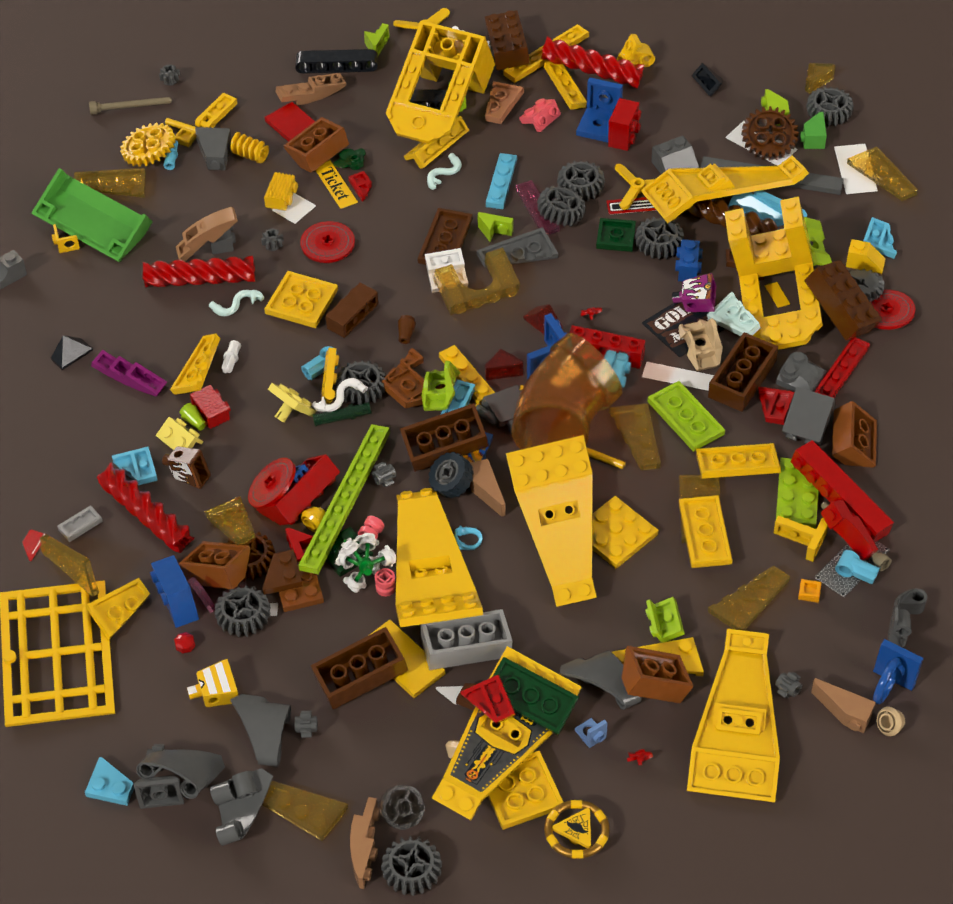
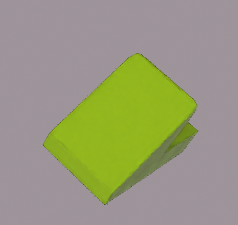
[364,23,389,56]
[478,212,513,242]

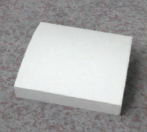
[425,248,468,293]

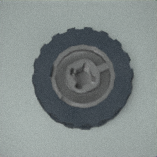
[428,452,474,498]

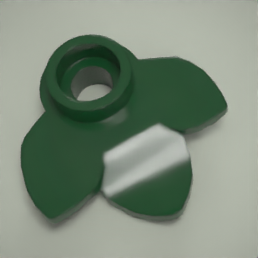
[333,148,366,170]

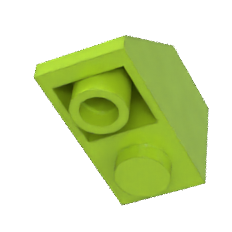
[761,89,790,125]

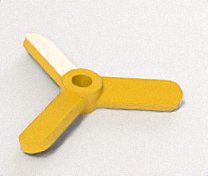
[393,8,450,29]
[615,164,655,210]

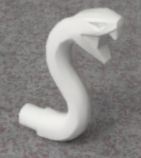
[312,378,368,412]

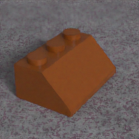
[283,117,349,173]
[832,401,877,468]
[179,541,250,589]
[622,646,693,703]

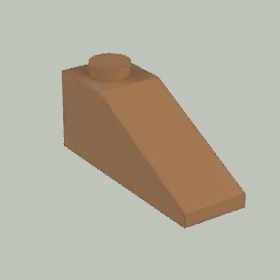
[470,459,506,516]
[811,678,876,733]

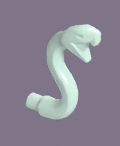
[427,153,462,190]
[209,290,264,317]

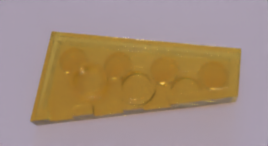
[847,146,918,201]
[40,534,99,597]

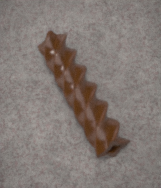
[684,198,784,235]

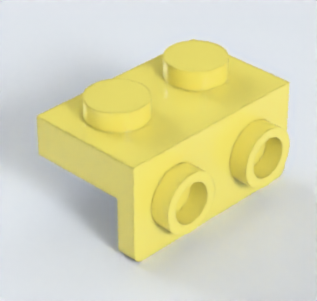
[155,417,204,450]

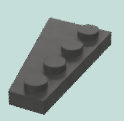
[477,227,558,268]

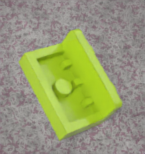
[645,597,685,643]

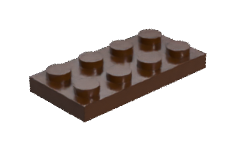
[418,208,473,265]

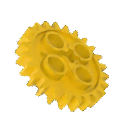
[120,122,176,167]

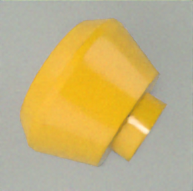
[301,507,326,532]

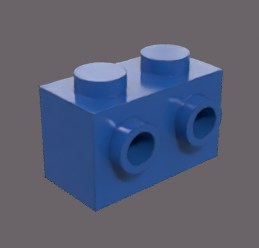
[675,240,703,282]

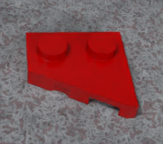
[758,387,795,425]
[461,675,516,724]

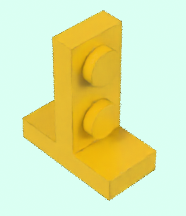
[774,516,828,562]

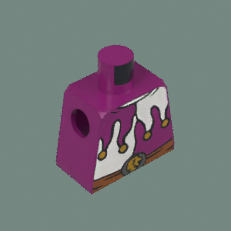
[672,273,716,312]

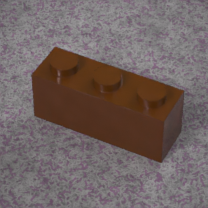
[326,283,379,338]

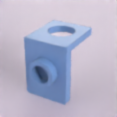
[575,718,607,748]

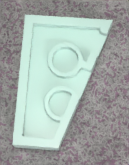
[707,292,761,336]

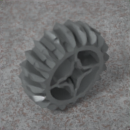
[806,86,854,127]
[557,160,605,201]
[537,185,586,227]
[635,216,684,259]
[336,359,387,406]
[214,584,271,637]
[381,835,442,896]

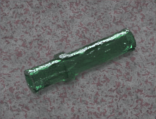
[312,402,372,427]

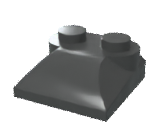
[776,352,827,392]
[134,775,184,809]

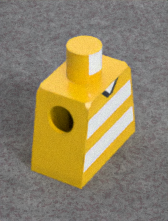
[187,659,238,707]

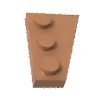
[485,81,524,124]

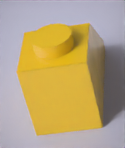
[846,239,886,274]

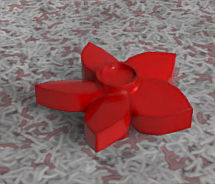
[580,307,602,320]
[627,749,653,765]

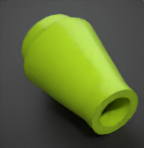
[179,403,207,431]

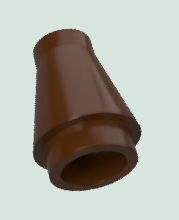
[398,315,416,344]

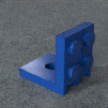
[576,78,623,143]
[527,313,572,384]

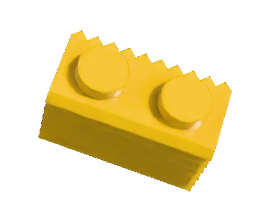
[264,172,298,211]

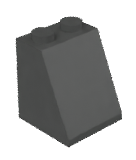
[782,387,837,446]

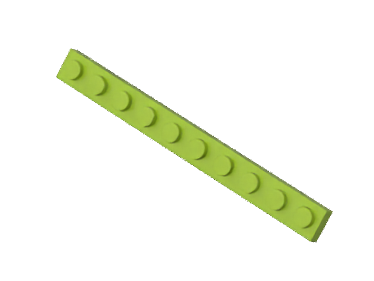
[298,424,390,574]

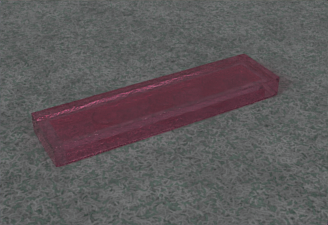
[515,180,560,235]

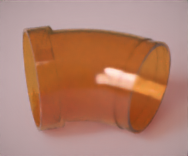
[512,333,622,450]

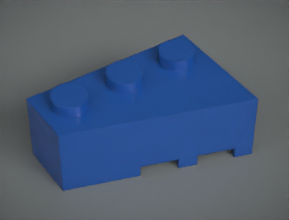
[150,555,199,628]

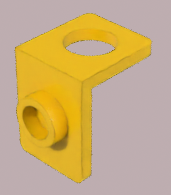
[52,224,80,253]

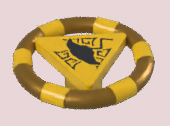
[544,800,610,859]

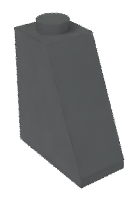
[195,127,232,170]

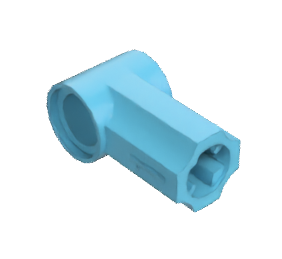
[301,346,337,380]
[835,550,880,584]

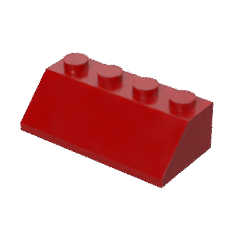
[256,454,340,526]

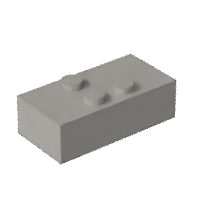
[421,609,513,670]

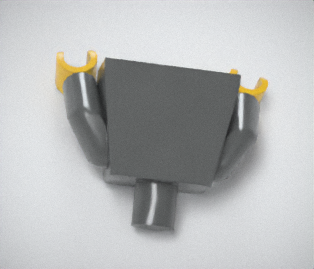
[468,385,529,434]

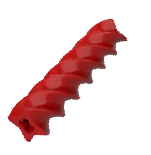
[541,36,645,89]
[143,256,255,288]
[97,462,195,553]

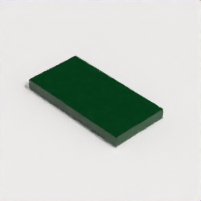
[492,657,579,736]

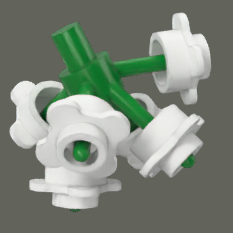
[336,533,396,593]

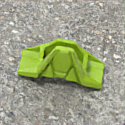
[804,217,832,266]
[421,361,460,411]

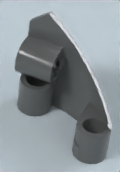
[888,588,927,648]
[560,650,642,710]
[230,694,291,767]
[136,749,225,799]
[210,768,273,846]

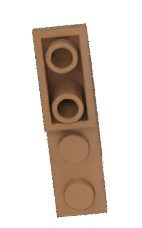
[275,73,346,106]
[176,207,238,261]
[350,797,381,889]

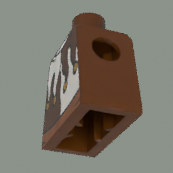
[162,446,211,489]

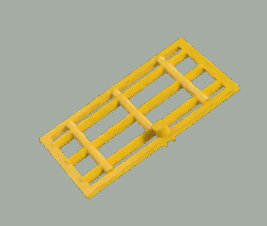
[0,580,115,727]

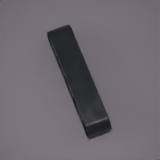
[295,49,378,74]

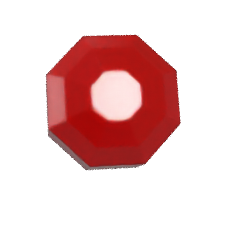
[174,632,195,654]

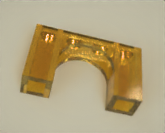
[434,247,520,315]

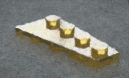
[74,168,146,198]
[609,403,661,470]
[205,496,255,545]
[708,566,790,631]
[262,781,348,841]

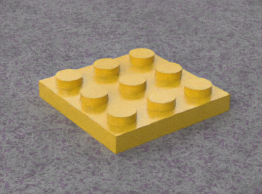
[264,271,338,328]
[592,496,659,569]
[488,750,563,830]

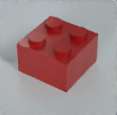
[608,98,641,151]

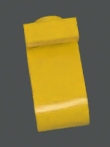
[617,34,655,67]

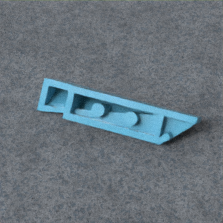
[728,190,807,226]

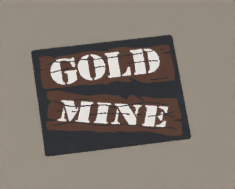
[642,302,725,357]

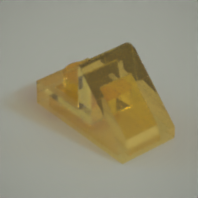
[805,63,835,94]

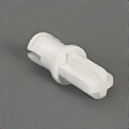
[221,340,241,373]

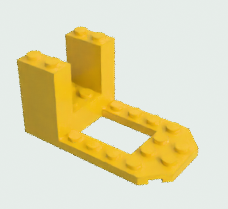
[386,21,495,144]
[725,197,823,350]

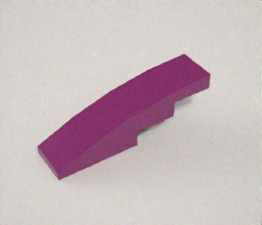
[91,350,167,397]

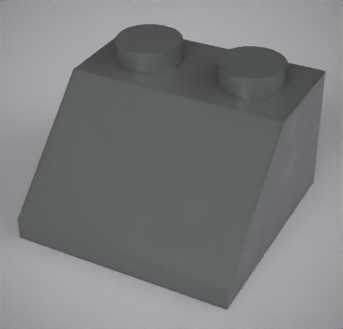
[652,136,699,174]

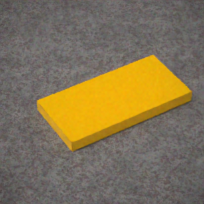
[696,443,781,479]
[679,495,732,568]
[368,619,446,698]

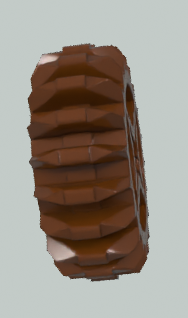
[226,530,276,582]

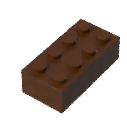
[485,10,530,70]
[804,260,882,341]
[708,332,778,412]
[400,403,489,472]
[310,627,408,710]

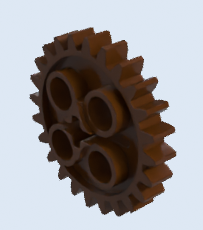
[741,106,799,161]

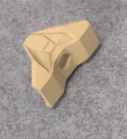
[679,318,723,371]

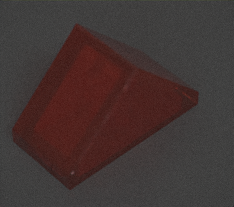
[523,304,563,334]
[485,349,523,381]

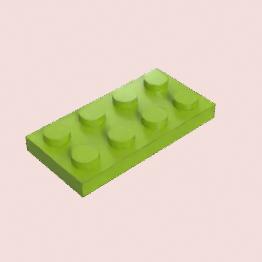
[647,381,725,452]
[776,458,818,529]

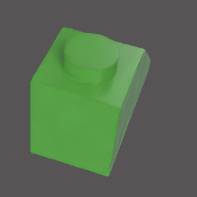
[800,112,827,149]

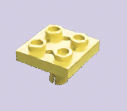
[268,383,317,423]

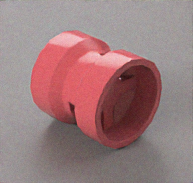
[358,516,385,540]
[375,568,396,597]

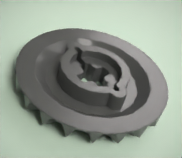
[849,268,885,301]

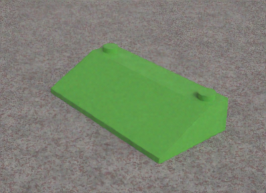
[31,168,153,262]

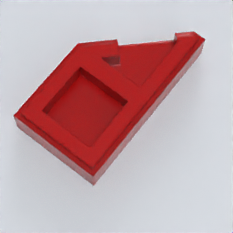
[348,171,372,201]

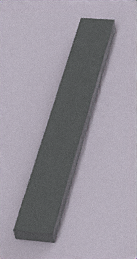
[700,156,844,195]

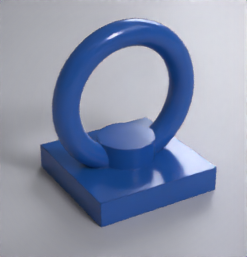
[873,639,923,705]

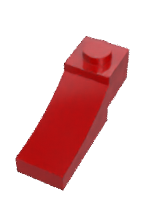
[821,500,878,561]

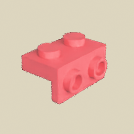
[519,98,561,132]

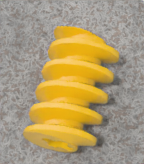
[230,132,269,164]

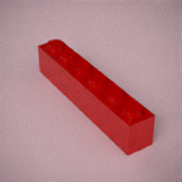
[790,440,894,543]

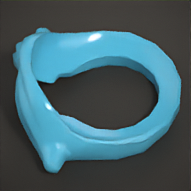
[454,525,483,550]

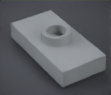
[57,505,103,542]

